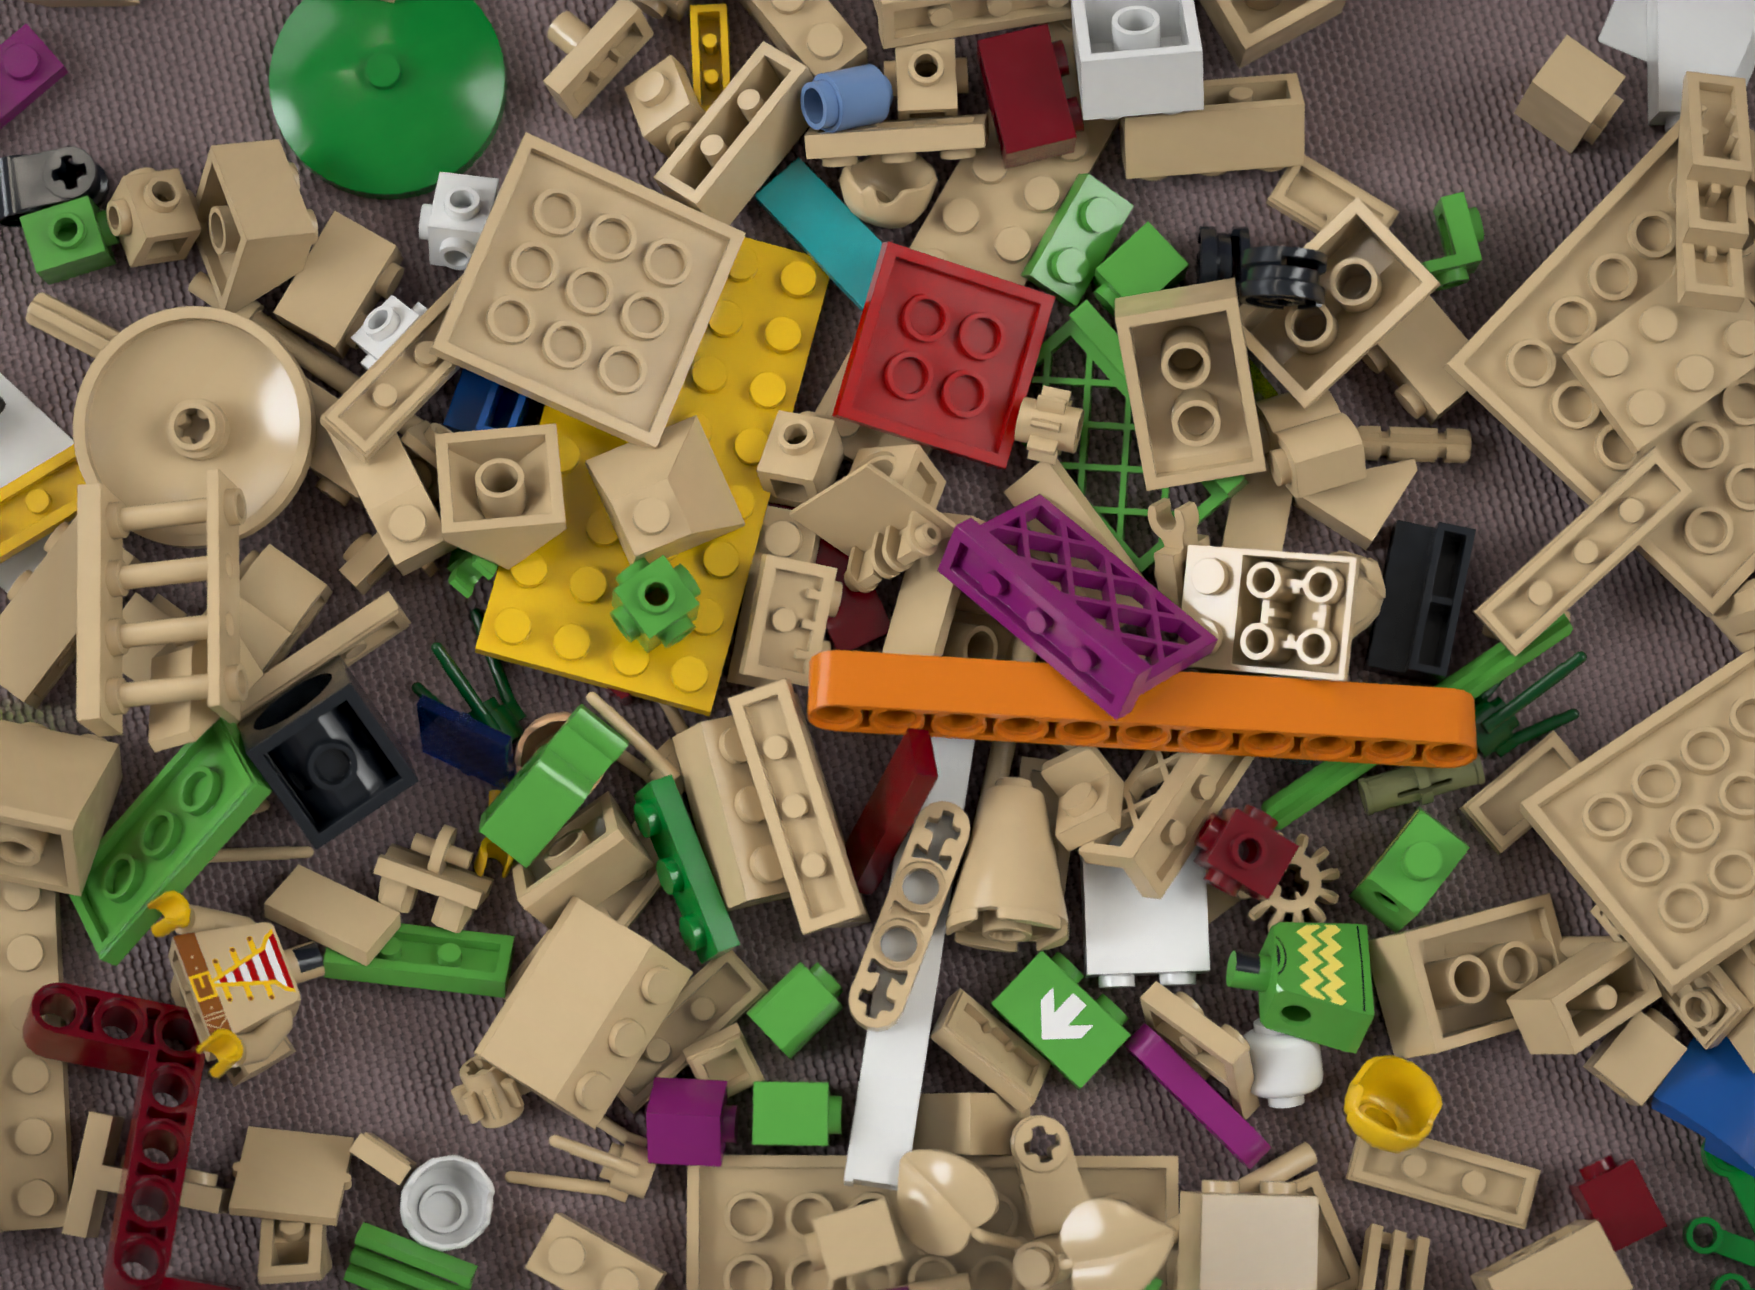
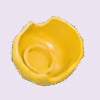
[1344,1054,1442,1154]

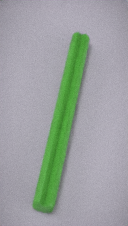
[1261,613,1573,830]

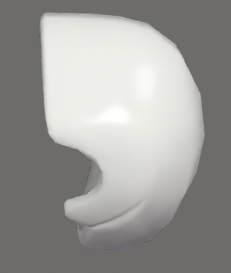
[400,1155,495,1252]

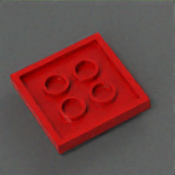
[832,241,1056,470]

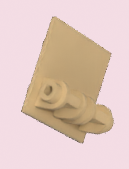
[789,462,957,593]

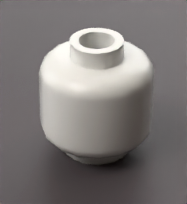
[1243,1018,1323,1108]

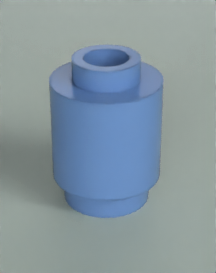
[800,64,893,133]

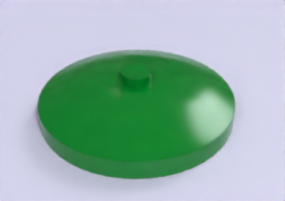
[269,0,507,200]

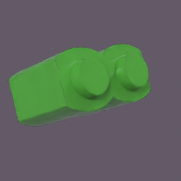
[747,962,844,1059]

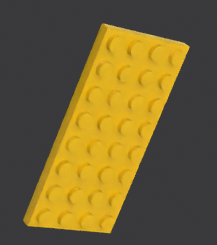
[475,237,830,717]

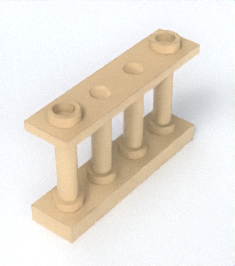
[76,469,248,737]

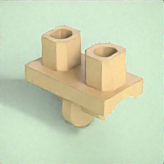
[374,824,494,933]

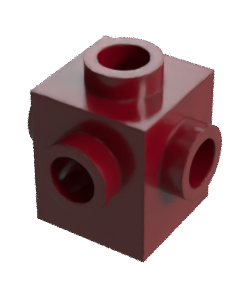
[1193,804,1300,900]

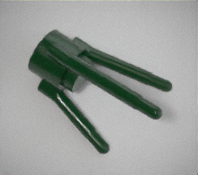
[411,608,526,760]
[1474,651,1587,759]

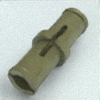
[1357,752,1485,816]

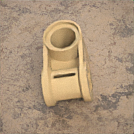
[1010,1115,1090,1239]

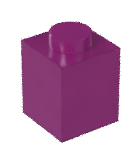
[646,1077,739,1167]

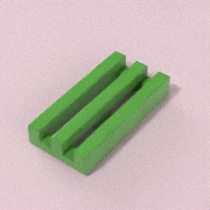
[343,1222,478,1290]

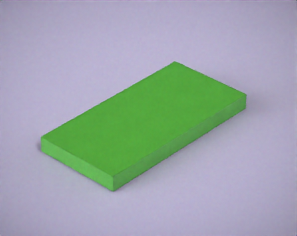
[69,717,273,966]

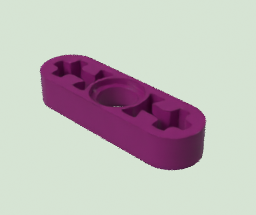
[1123,1023,1271,1170]

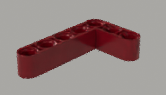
[22,983,205,1290]

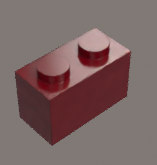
[976,24,1084,169]

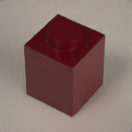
[1568,1153,1667,1252]

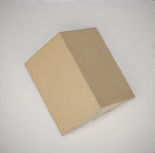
[435,423,566,570]
[511,791,655,930]

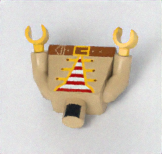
[147,891,325,1078]

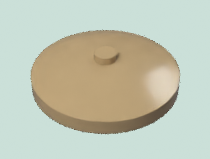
[73,306,316,549]

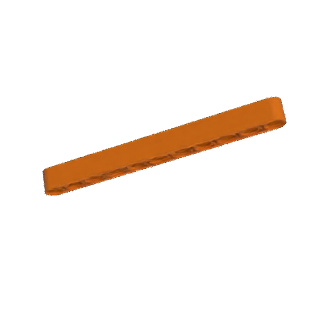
[807,650,1477,768]

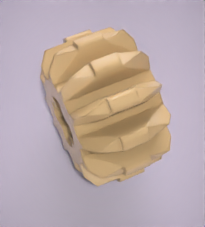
[1237,832,1340,932]

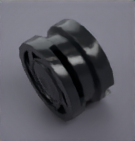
[1196,226,1250,306]
[1239,246,1327,310]

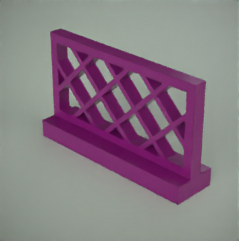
[937,494,1218,720]

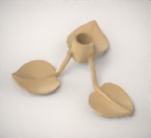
[897,1149,1176,1290]

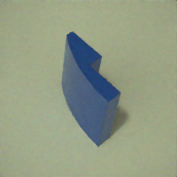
[1651,1036,1755,1178]

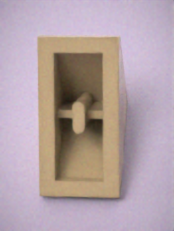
[1292,459,1417,550]
[912,1093,1030,1155]

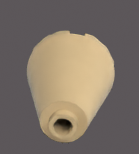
[945,777,1069,952]

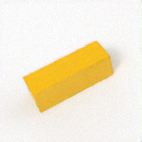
[690,3,731,111]

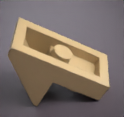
[258,1218,332,1285]

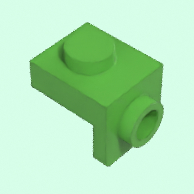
[1421,192,1484,291]

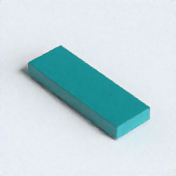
[754,157,882,311]

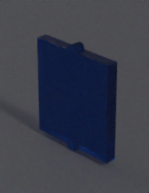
[416,695,515,790]

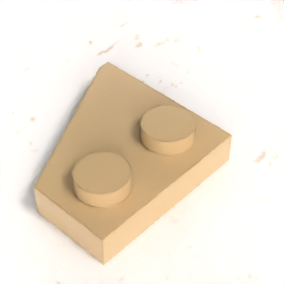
[1140,981,1260,1120]

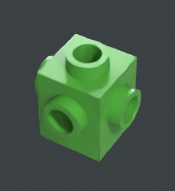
[610,555,701,653]

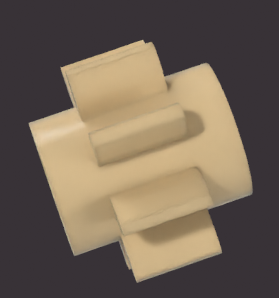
[1015,385,1084,465]
[451,1055,531,1128]

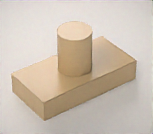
[543,0,654,119]

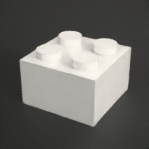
[1071,0,1204,120]

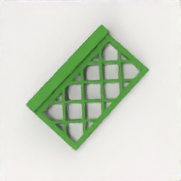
[1021,299,1249,575]

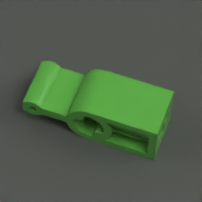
[479,704,629,868]

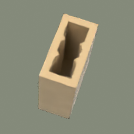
[1178,1180,1319,1290]

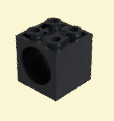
[238,655,419,850]

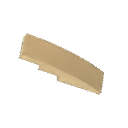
[1676,71,1753,313]

